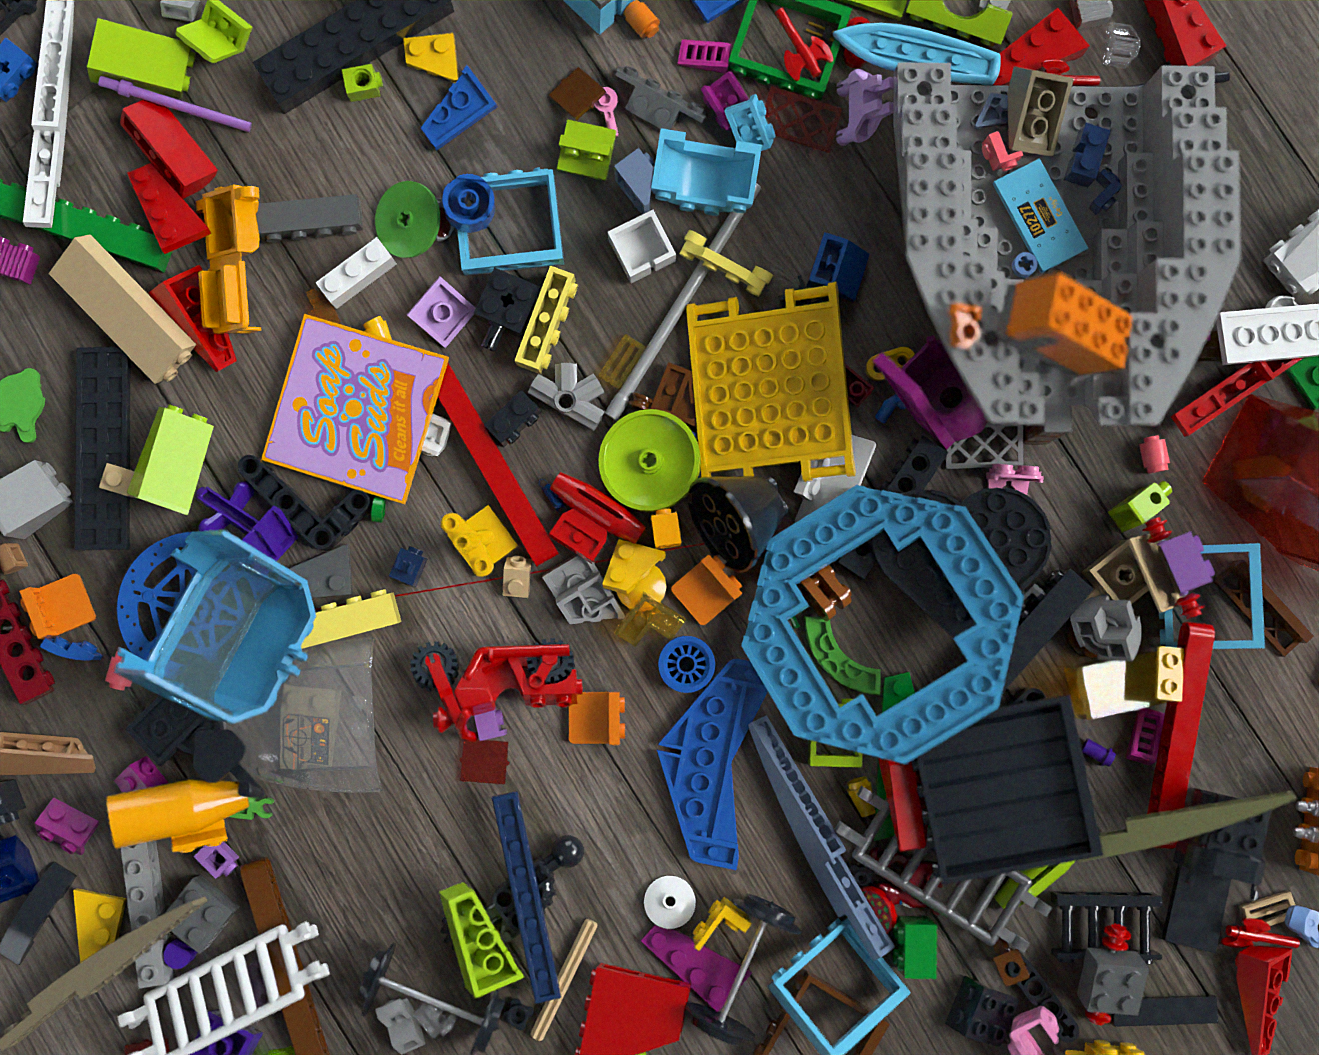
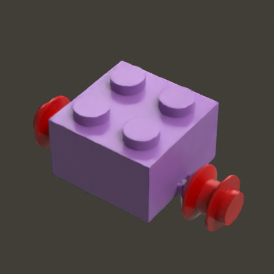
[1142,517,1215,619]

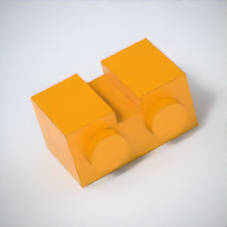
[651,509,681,549]

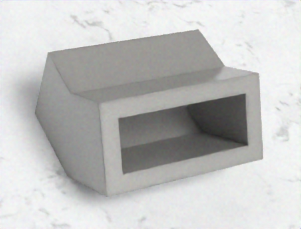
[160,0,200,22]

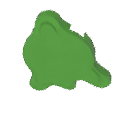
[0,368,45,443]

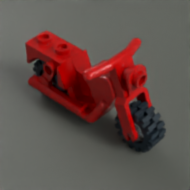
[410,638,583,742]

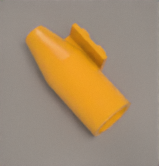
[107,779,249,853]

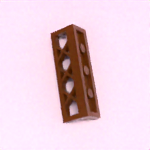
[1213,559,1314,657]

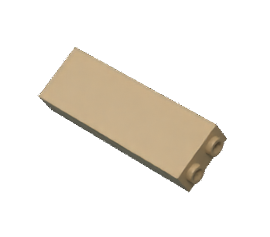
[49,235,196,384]

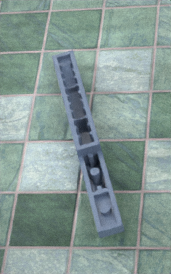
[748,715,894,961]

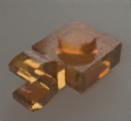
[306,288,342,325]

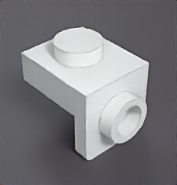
[421,414,453,456]

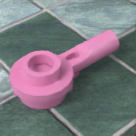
[594,87,619,137]

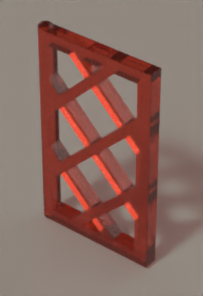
[764,86,842,153]

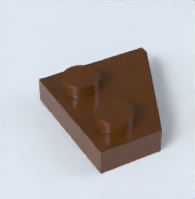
[650,362,697,428]

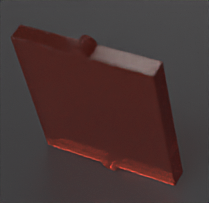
[459,739,510,784]

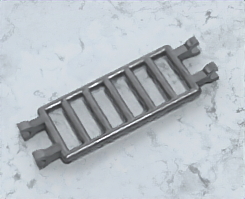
[834,786,1052,953]

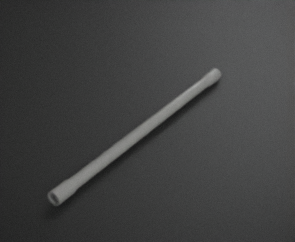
[604,183,761,421]

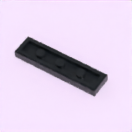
[1112,995,1218,1027]

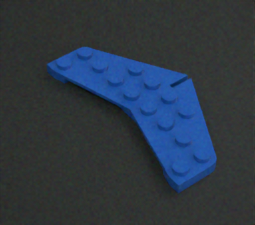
[657,659,768,870]

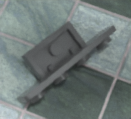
[614,66,708,130]

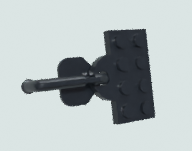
[126,655,265,799]

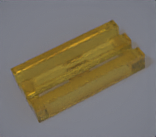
[598,334,646,391]

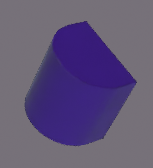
[164,939,198,969]

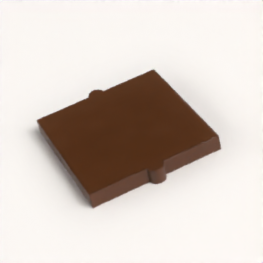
[549,66,606,121]

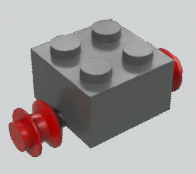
[1077,924,1149,1025]

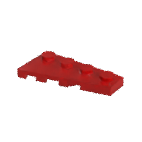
[127,163,212,254]

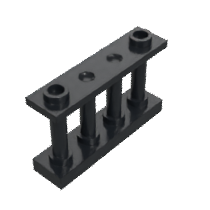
[1051,891,1162,964]

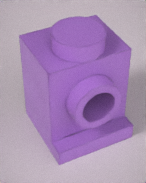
[474,708,508,741]
[194,841,239,879]

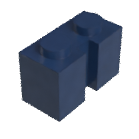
[1064,123,1111,188]

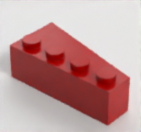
[1144,0,1227,66]
[992,8,1090,86]

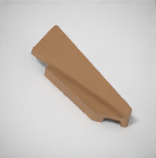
[0,732,96,775]

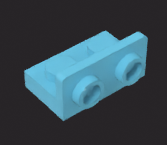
[724,94,775,151]

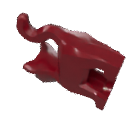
[869,847,943,915]

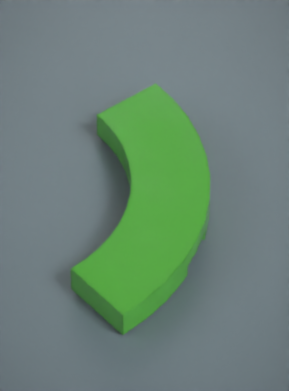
[804,617,880,695]

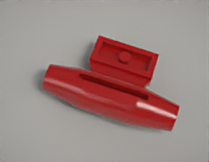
[549,472,646,564]

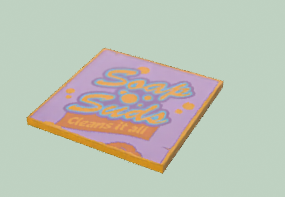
[261,314,449,504]

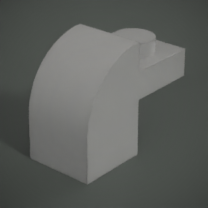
[376,998,425,1055]

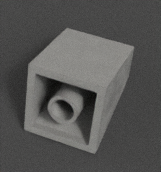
[0,460,74,539]

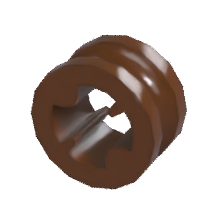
[628,392,653,410]

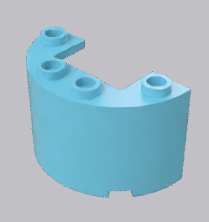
[651,128,762,216]

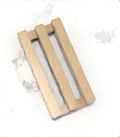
[1239,890,1295,926]

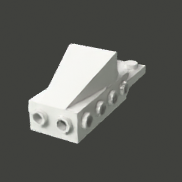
[1263,209,1319,298]

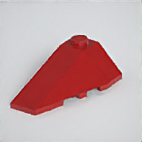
[878,757,928,852]

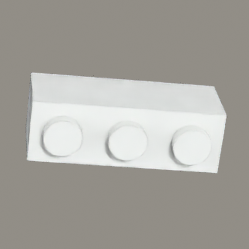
[316,237,396,309]

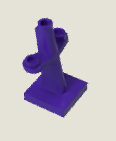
[195,481,298,569]

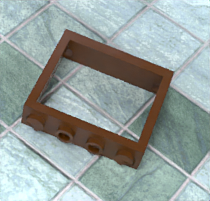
[753,970,890,1055]

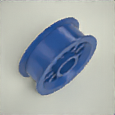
[658,636,715,693]

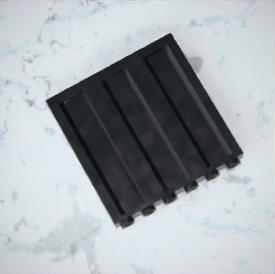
[911,694,1104,884]

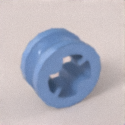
[1012,252,1038,278]

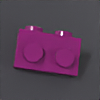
[701,71,749,131]
[114,756,169,793]
[35,797,99,855]

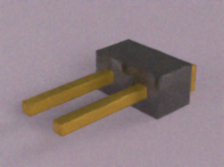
[806,21,834,43]

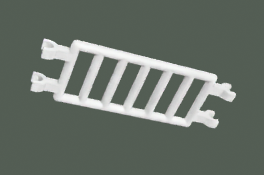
[118,922,329,1055]

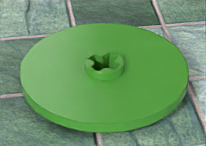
[375,181,440,258]

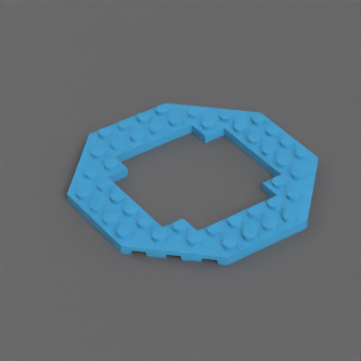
[742,485,1024,764]

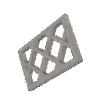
[946,423,1024,469]

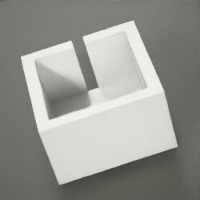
[608,210,676,283]

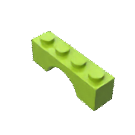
[906,0,1012,46]

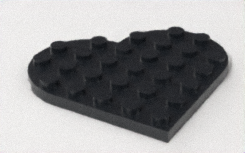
[872,488,1052,640]

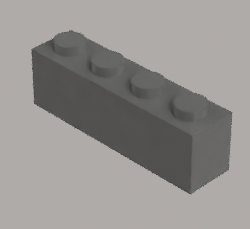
[256,194,363,243]

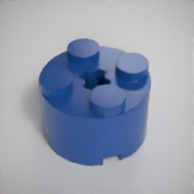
[442,174,495,233]

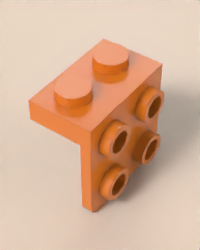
[671,554,742,625]
[20,574,96,639]
[569,692,625,745]

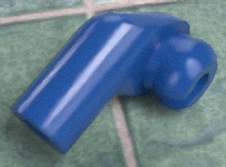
[875,394,906,423]

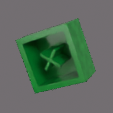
[893,916,937,979]

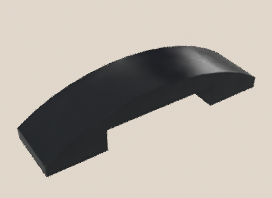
[0,862,77,965]

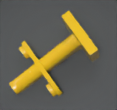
[440,505,519,576]

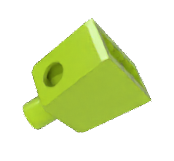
[1108,481,1172,532]

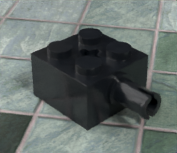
[474,267,541,352]

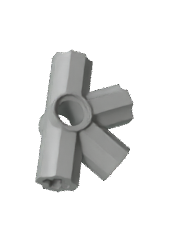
[528,363,605,431]

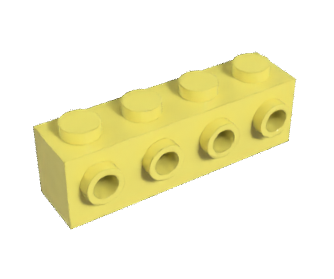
[515,266,578,374]
[301,589,401,649]

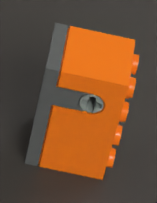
[998,273,1133,377]

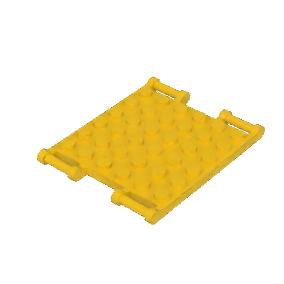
[686,282,856,482]

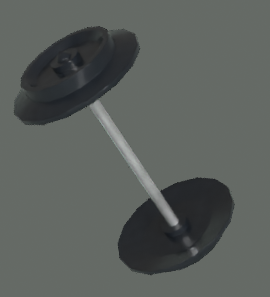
[686,894,802,1045]
[357,942,505,1055]

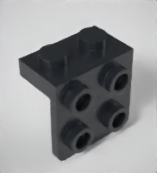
[945,976,1019,1047]

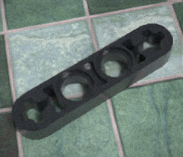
[1006,954,1080,1043]

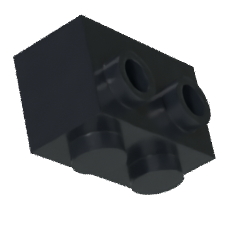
[484,390,541,447]

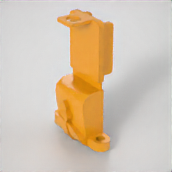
[196,185,261,334]

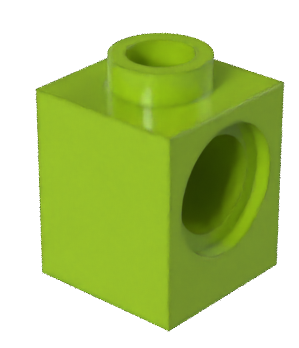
[342,64,383,102]

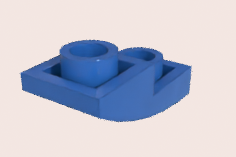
[40,636,103,660]

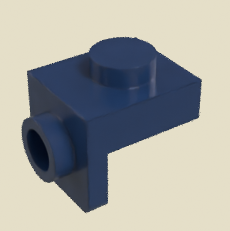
[1089,169,1122,215]

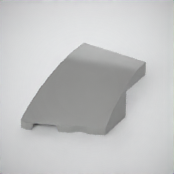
[542,554,626,624]

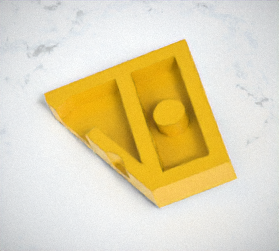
[404,33,459,83]
[602,539,666,595]

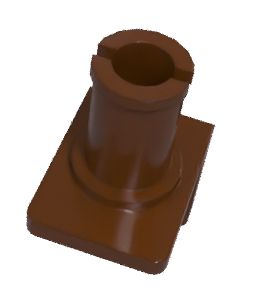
[987,930,1029,986]

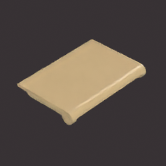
[1128,534,1182,613]

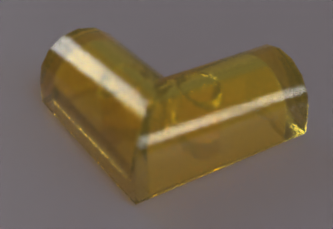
[614,591,686,647]

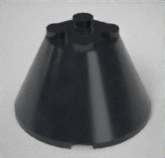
[688,476,788,573]

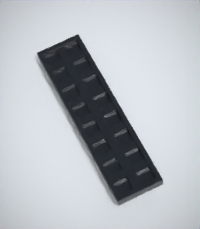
[75,347,131,551]

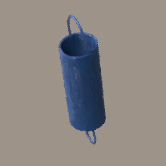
[539,479,567,515]

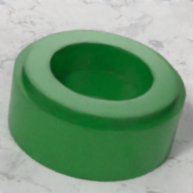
[371,497,386,523]

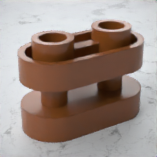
[796,565,852,621]

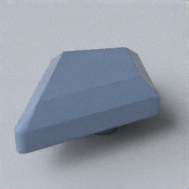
[974,93,1008,129]

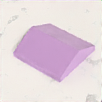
[407,276,476,348]

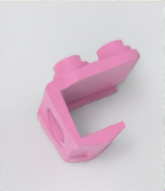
[986,464,1044,495]
[1008,1006,1059,1055]

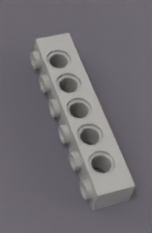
[121,840,174,988]

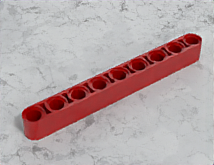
[438,363,559,566]
[1147,622,1215,849]

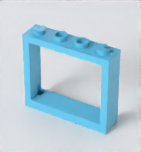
[457,167,564,275]
[1159,543,1265,649]
[767,918,911,1055]

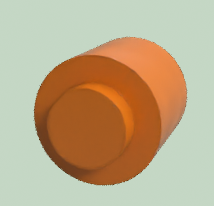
[623,0,660,38]

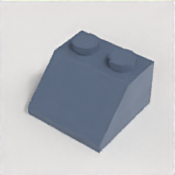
[614,148,655,215]

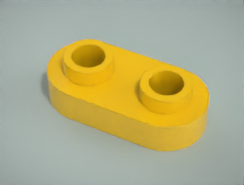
[865,347,915,381]

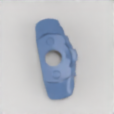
[1285,905,1319,948]

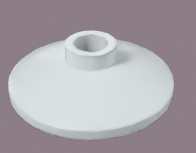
[644,876,696,929]

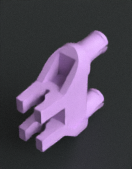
[836,69,893,146]

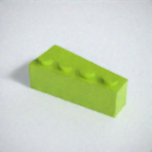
[439,882,524,998]

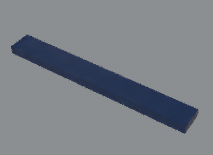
[491,791,561,1004]

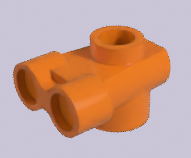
[948,303,982,350]

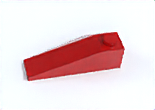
[148,265,237,372]
[1235,946,1292,1055]

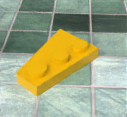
[73,888,127,963]

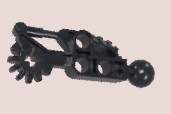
[440,835,584,951]

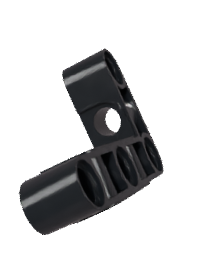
[238,455,373,551]

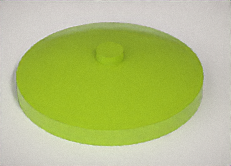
[599,409,701,512]

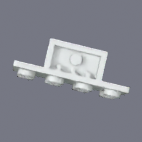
[794,435,876,522]

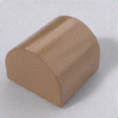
[0,543,28,575]

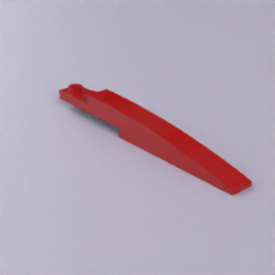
[1170,358,1303,437]

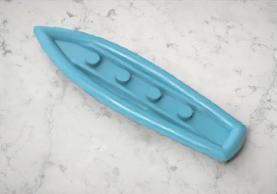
[833,23,1001,86]

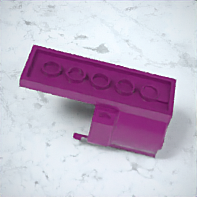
[873,335,988,450]

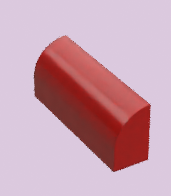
[120,100,218,199]

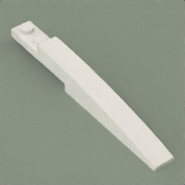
[23,0,74,228]

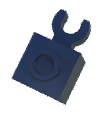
[389,546,428,587]

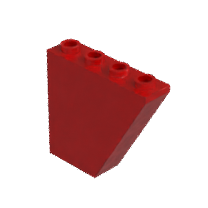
[575,963,691,1055]

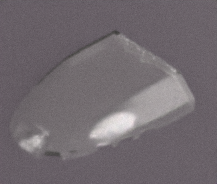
[223,637,383,793]

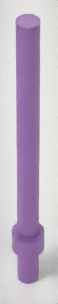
[98,76,252,132]

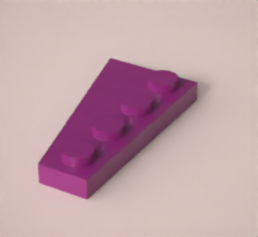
[641,924,752,1012]

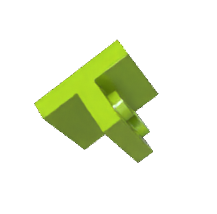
[557,119,617,181]

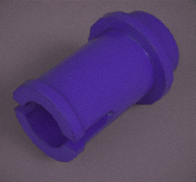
[1081,738,1116,767]

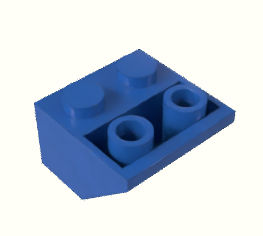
[806,232,870,302]

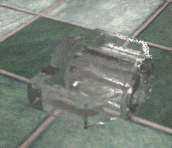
[1103,22,1140,68]

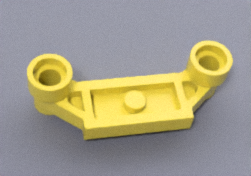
[679,230,773,297]

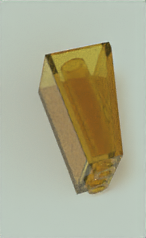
[1064,651,1167,720]

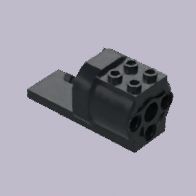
[1161,788,1272,953]

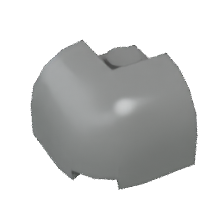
[1070,595,1141,661]

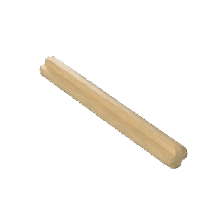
[530,919,597,1041]

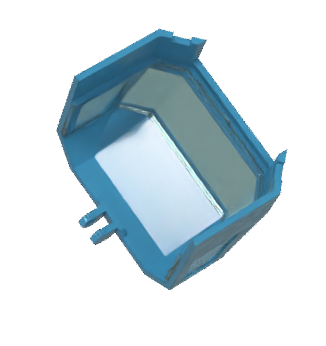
[115,530,316,723]

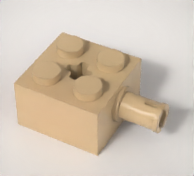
[1082,539,1149,604]

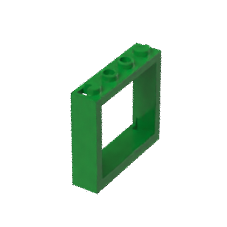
[728,0,852,101]

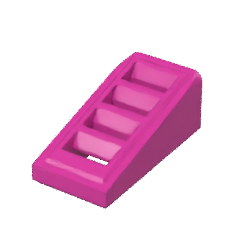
[678,40,731,74]
[1126,706,1165,765]

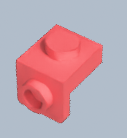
[982,131,1023,171]

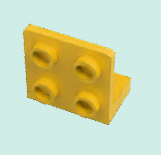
[693,897,751,951]

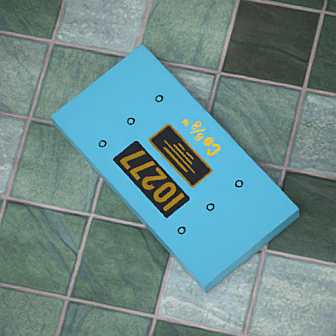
[993,158,1089,274]

